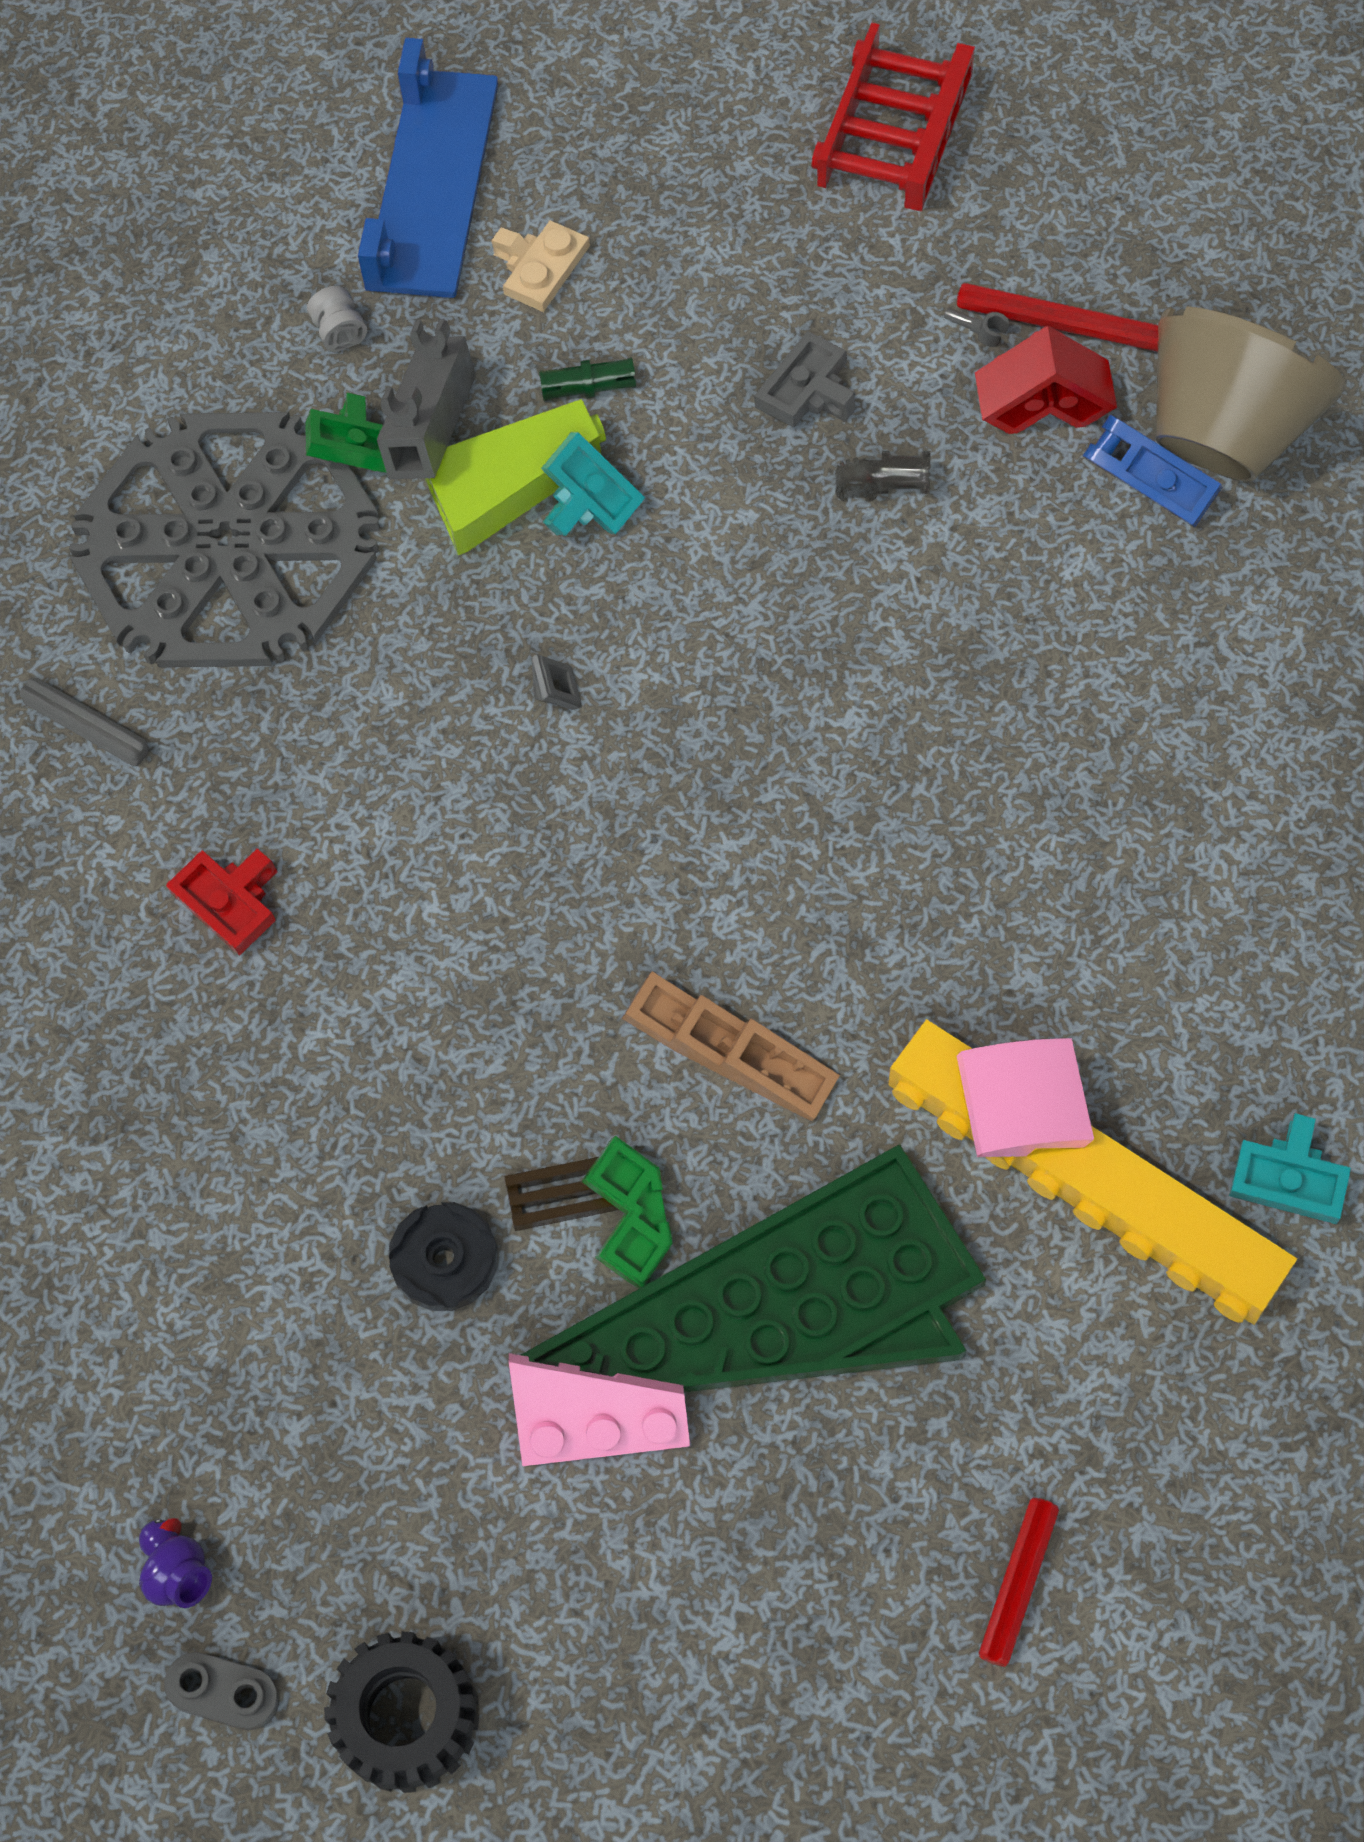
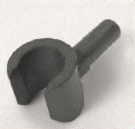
[944,308,1009,347]

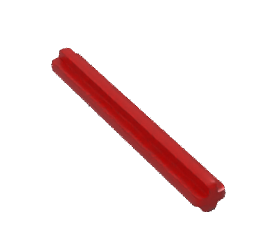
[957,283,1158,352]

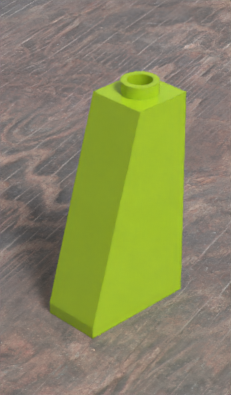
[425,399,606,555]

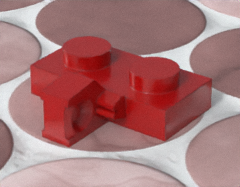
[165,848,278,956]

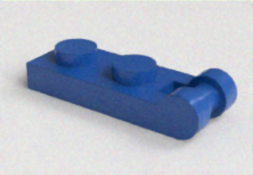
[1082,415,1223,528]

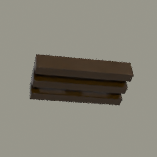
[504,1157,619,1231]

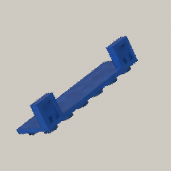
[358,38,498,298]

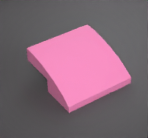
[957,1038,1094,1157]

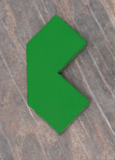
[581,1136,673,1289]

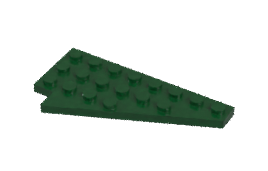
[521,1144,986,1392]

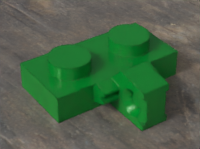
[305,392,387,473]

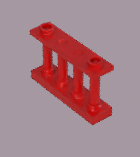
[811,22,975,212]

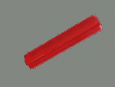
[979,1497,1059,1667]

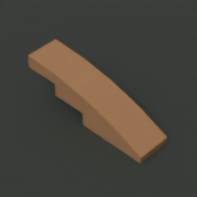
[621,971,840,1121]

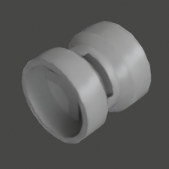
[307,286,367,353]

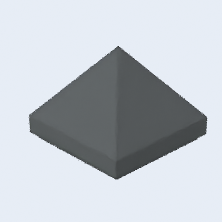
[532,654,582,710]

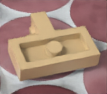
[491,220,590,312]

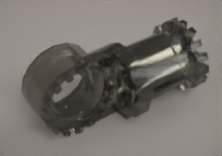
[835,451,931,502]

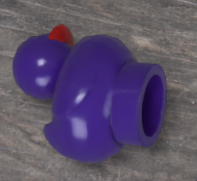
[139,1518,212,1608]

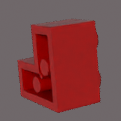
[975,325,1117,434]

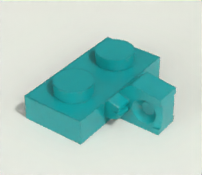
[541,432,645,536]
[1229,1113,1351,1224]

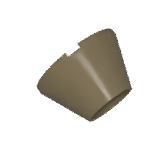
[1156,306,1346,481]

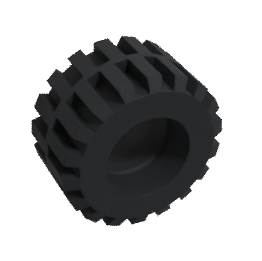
[324,1631,480,1793]

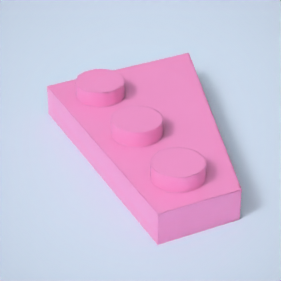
[509,1353,690,1466]

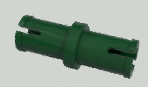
[539,357,636,401]

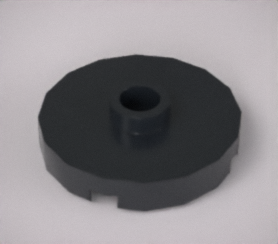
[389,1202,498,1311]

